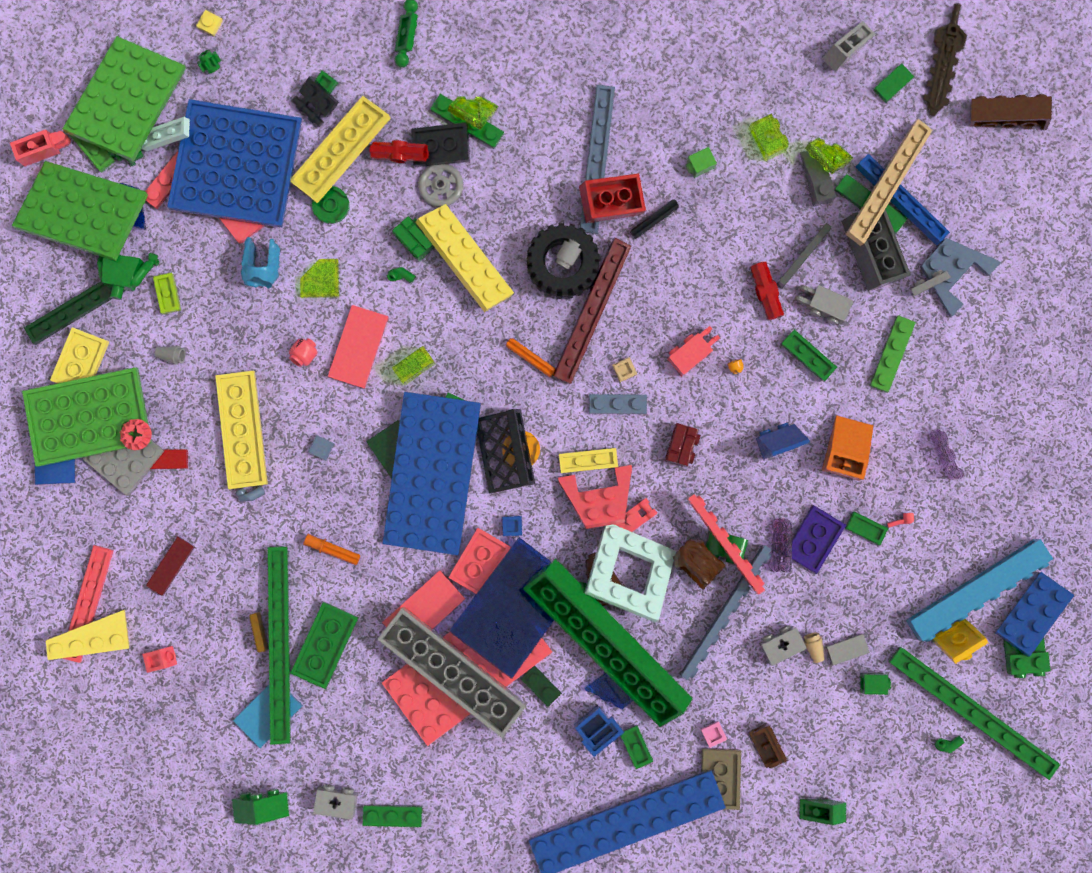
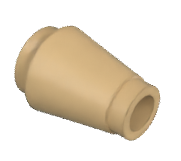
[804,632,825,663]

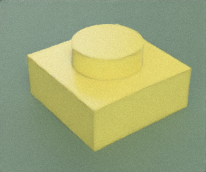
[196,10,223,36]

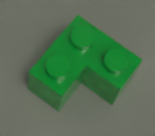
[232,789,289,825]

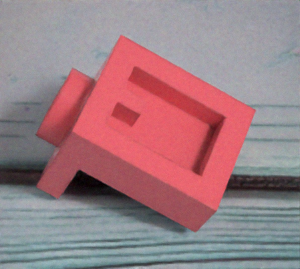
[142,646,177,673]

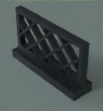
[477,409,535,494]

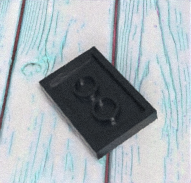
[411,122,470,167]

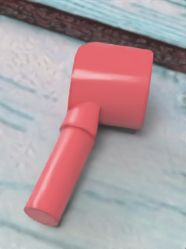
[887,513,914,528]

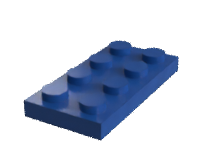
[995,572,1075,657]

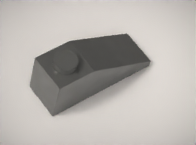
[800,148,836,207]

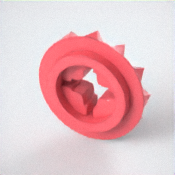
[120,419,152,450]

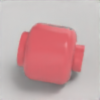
[289,338,318,367]

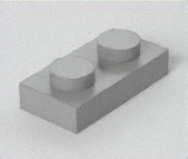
[911,270,951,296]

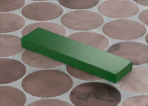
[834,174,908,234]

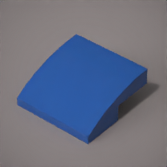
[35,459,75,485]

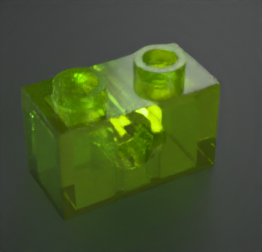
[749,113,789,162]
[392,346,436,385]

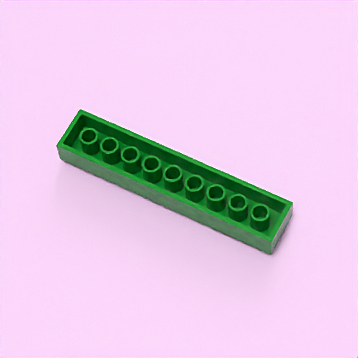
[523,558,693,727]

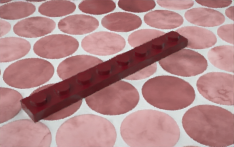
[553,238,632,384]

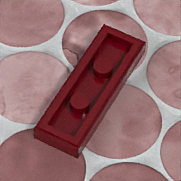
[146,536,195,596]

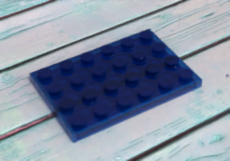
[449,537,554,679]

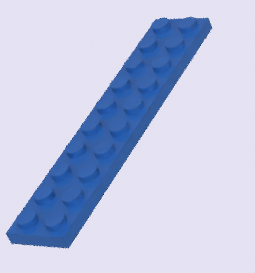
[529,769,726,873]

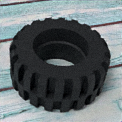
[527,223,600,299]

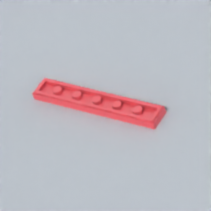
[63,545,114,663]

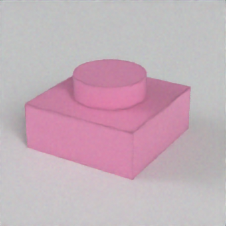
[701,721,727,748]

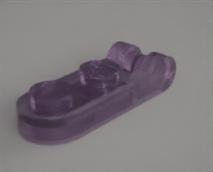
[930,429,964,480]
[769,518,792,573]

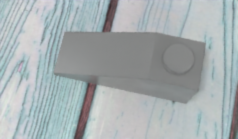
[822,21,875,72]

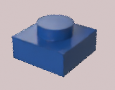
[502,516,522,536]

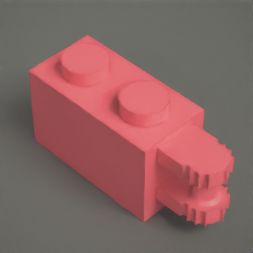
[10,129,70,166]
[667,326,720,376]

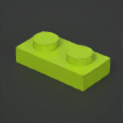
[153,273,181,315]

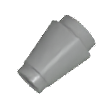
[155,346,186,365]

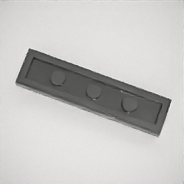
[777,223,832,288]

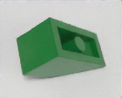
[800,799,846,826]

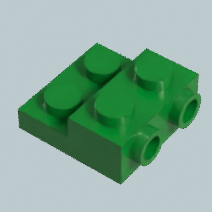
[1003,638,1051,678]

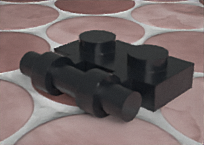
[292,77,339,127]

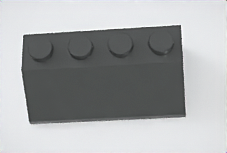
[841,209,911,291]

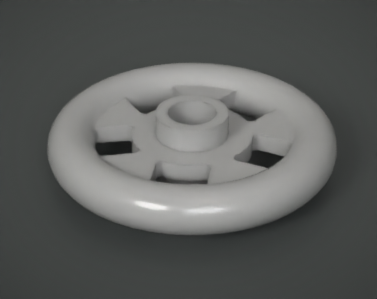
[418,164,463,207]

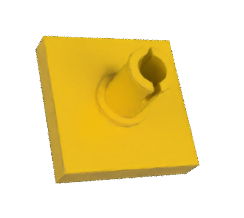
[932,619,988,664]

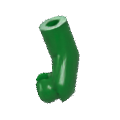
[387,267,416,284]

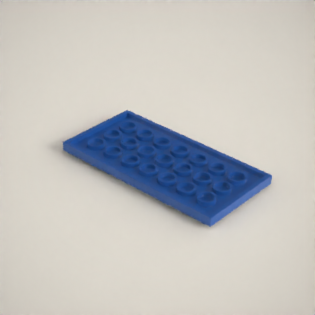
[383,392,481,555]

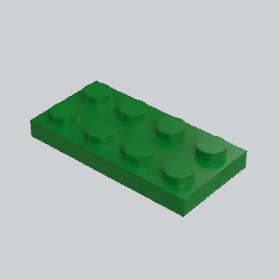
[290,602,359,689]

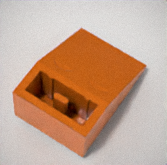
[822,415,873,481]

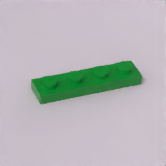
[430,93,504,149]

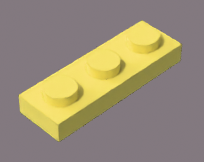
[559,448,618,473]

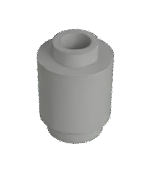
[555,239,581,269]

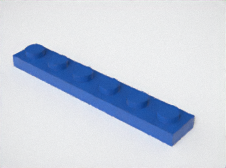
[855,153,950,246]

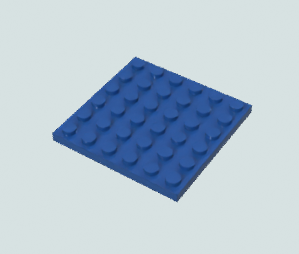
[167,99,302,228]

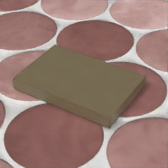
[701,748,741,810]

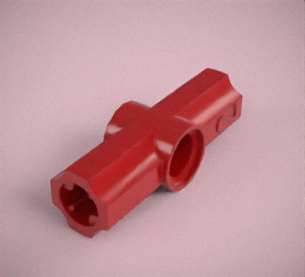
[369,140,429,163]
[750,261,784,321]

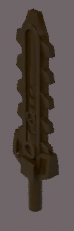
[923,3,967,116]

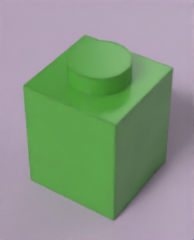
[686,147,717,178]

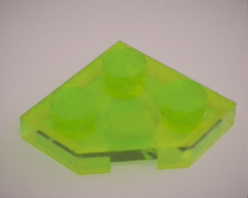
[448,96,498,129]
[805,138,853,174]
[300,259,339,298]

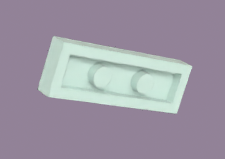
[141,117,190,151]

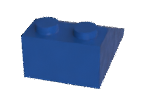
[755,422,810,460]

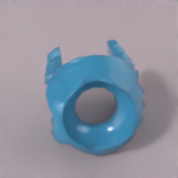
[241,237,280,288]

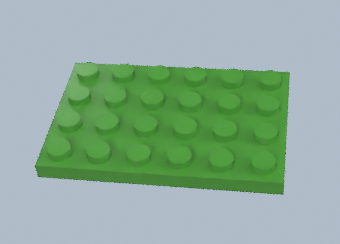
[62,36,186,162]
[12,161,148,261]
[22,367,152,467]

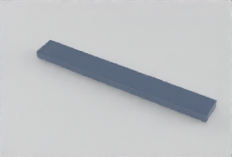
[580,85,615,234]

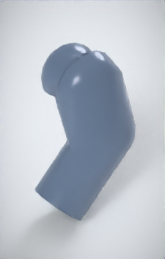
[236,486,265,502]

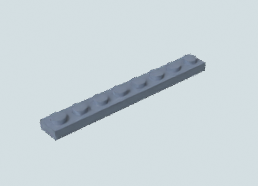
[679,545,772,681]

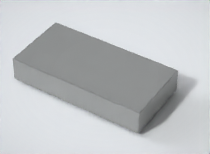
[826,634,870,665]

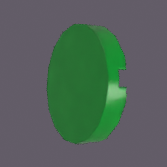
[312,186,350,224]

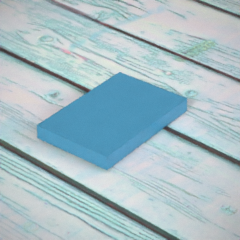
[233,685,303,748]

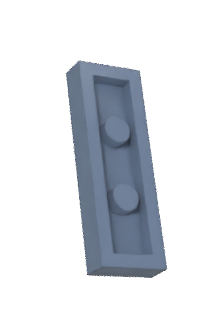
[589,394,647,414]

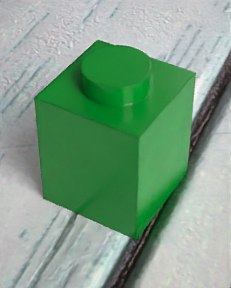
[860,673,891,695]

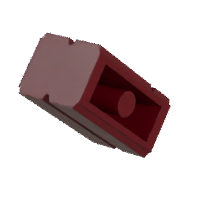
[664,423,701,467]

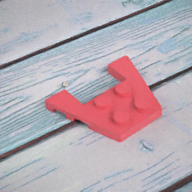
[558,465,632,529]

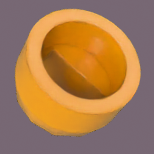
[727,359,744,374]

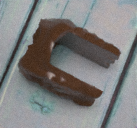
[673,538,725,590]

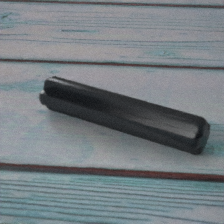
[630,199,679,239]

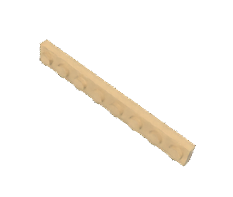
[845,119,932,246]

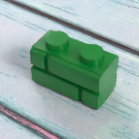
[392,216,435,262]

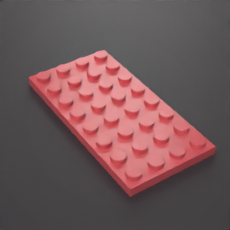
[382,589,552,746]

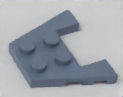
[920,238,1001,318]

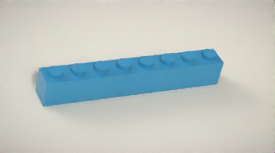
[905,539,1053,642]

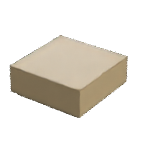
[612,357,637,383]

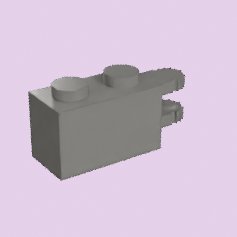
[794,285,854,325]

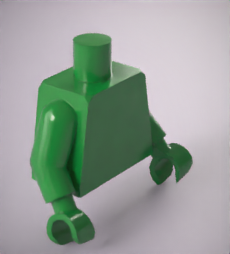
[97,252,159,300]

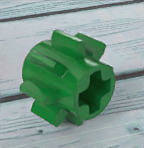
[197,49,221,74]

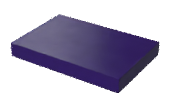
[783,505,846,574]

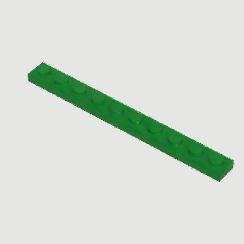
[268,547,291,745]
[888,646,1061,780]

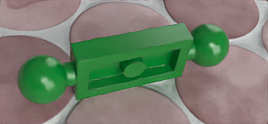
[394,0,418,68]

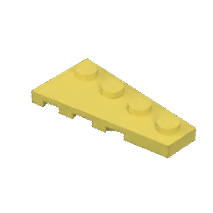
[46,609,130,660]

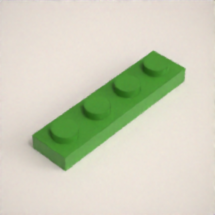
[870,315,916,393]

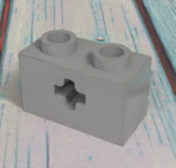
[759,625,807,666]
[313,784,358,820]

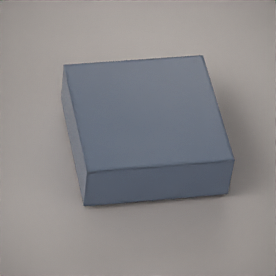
[309,435,335,461]

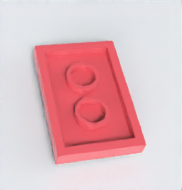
[448,528,511,597]

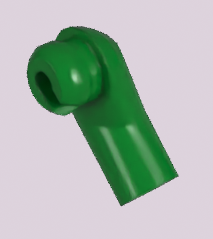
[935,735,965,753]

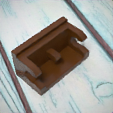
[748,723,788,769]

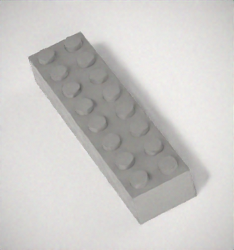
[377,607,527,738]

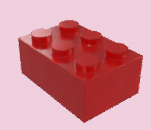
[579,173,646,223]

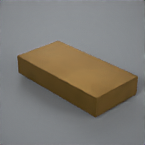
[249,612,269,653]

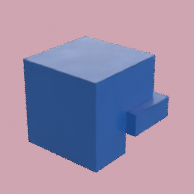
[574,705,624,757]

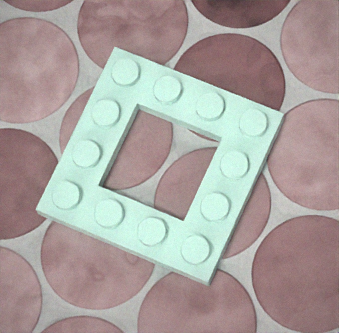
[585,524,676,623]

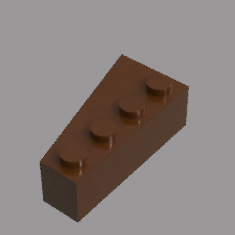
[970,94,1052,130]

